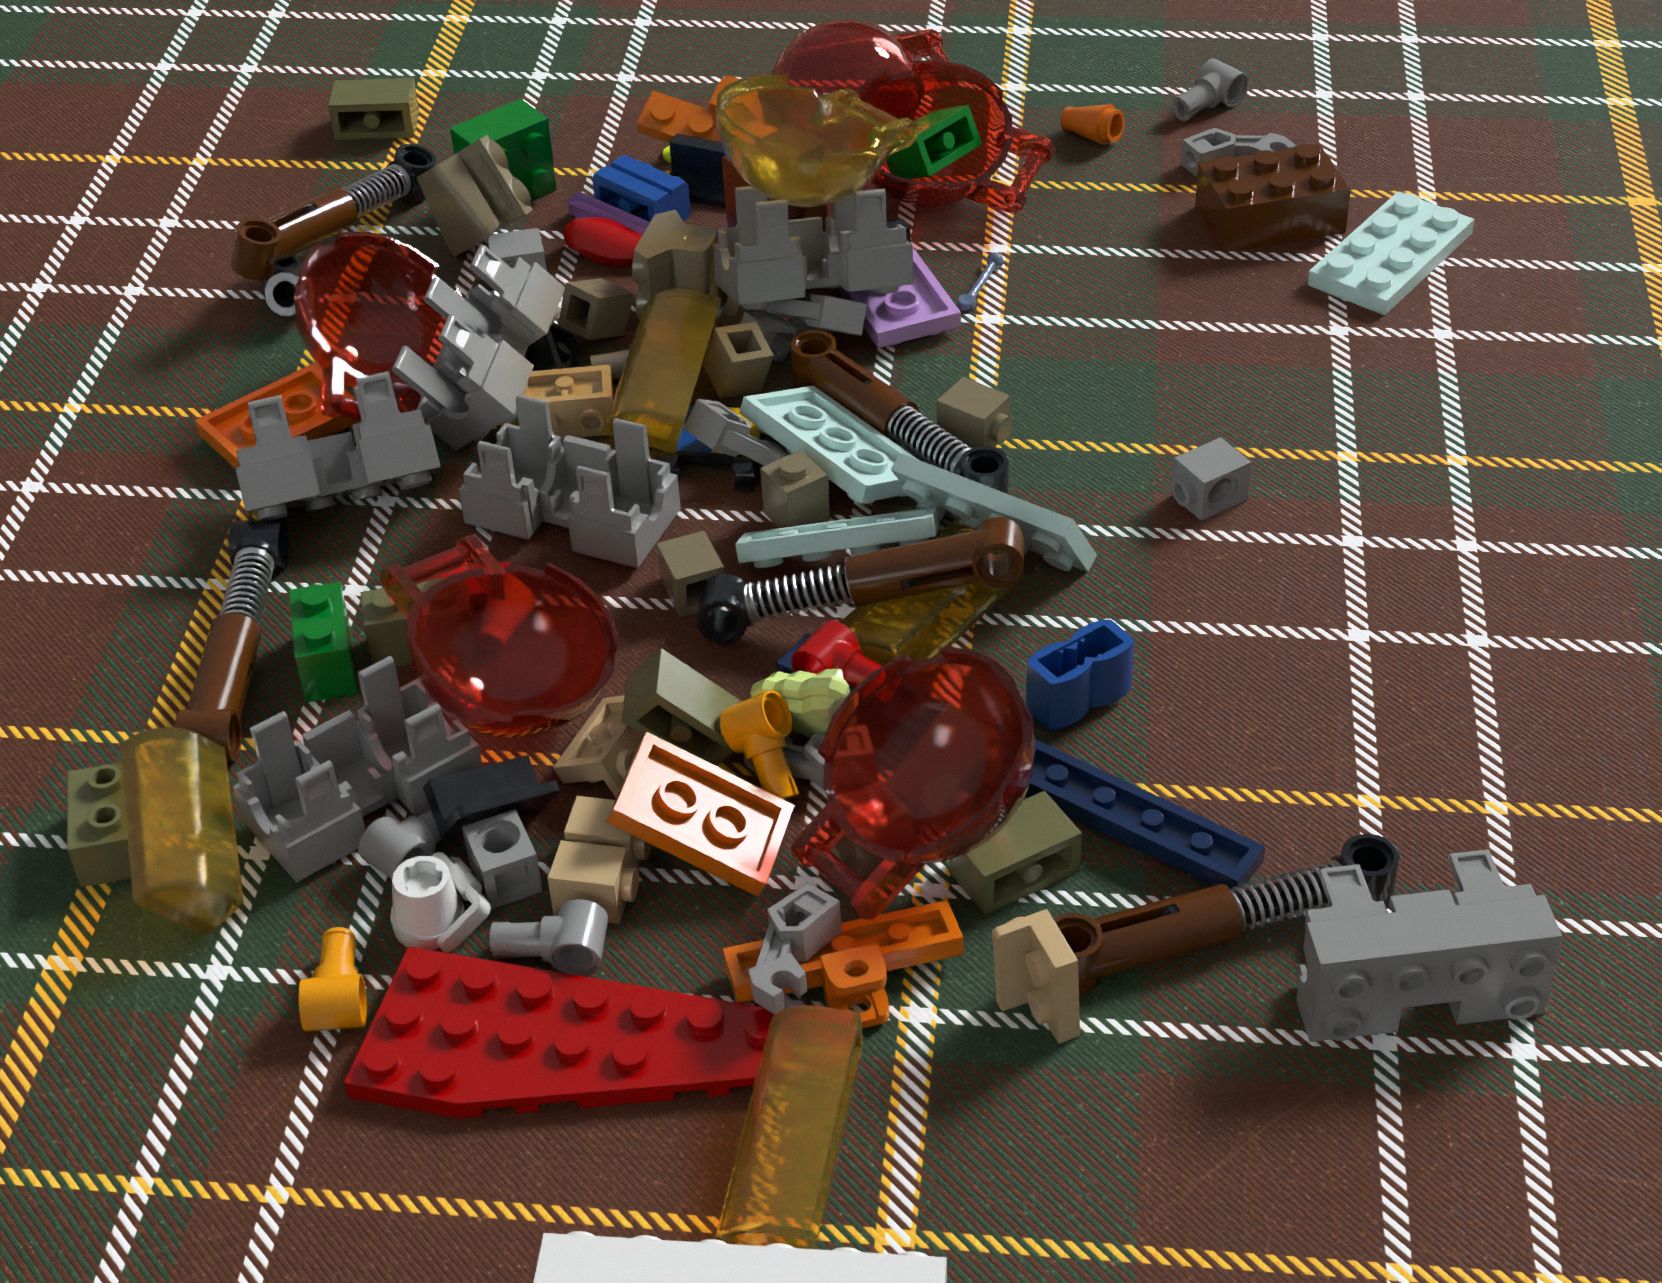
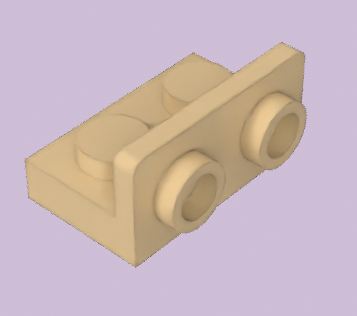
[522,365,615,439]
[553,695,643,798]
[992,909,1080,1044]

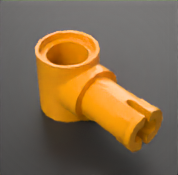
[720,690,799,800]
[299,927,367,1032]

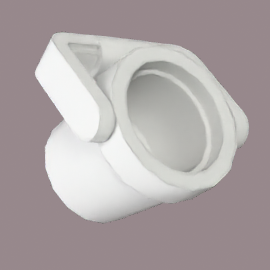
[390,852,491,953]

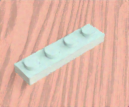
[735,507,940,568]

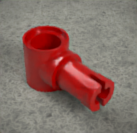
[791,620,901,704]

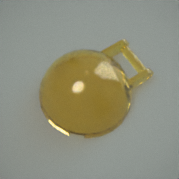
[716,74,919,207]

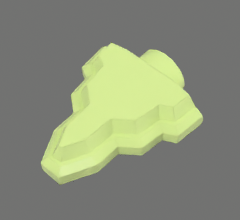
[750,669,854,739]

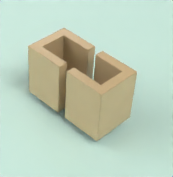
[547,796,652,924]

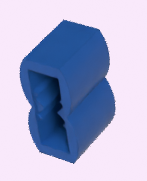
[1026,619,1134,730]

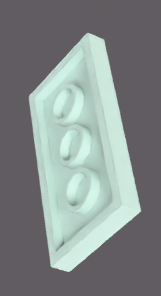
[1308,191,1474,315]
[740,385,917,504]
[891,452,1097,572]

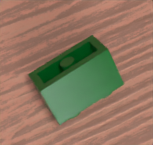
[879,105,982,182]
[289,581,358,703]

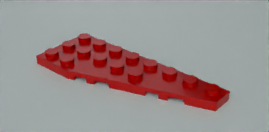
[344,946,858,1118]

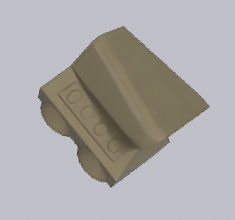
[417,135,533,257]
[632,210,728,338]

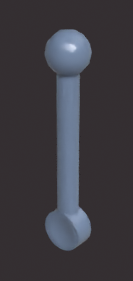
[958,252,1004,312]

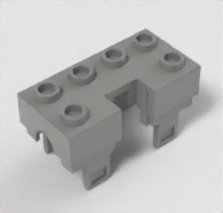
[713,174,914,309]
[392,245,565,451]
[235,371,441,520]
[459,395,681,568]
[233,656,483,883]
[1296,849,1562,1042]

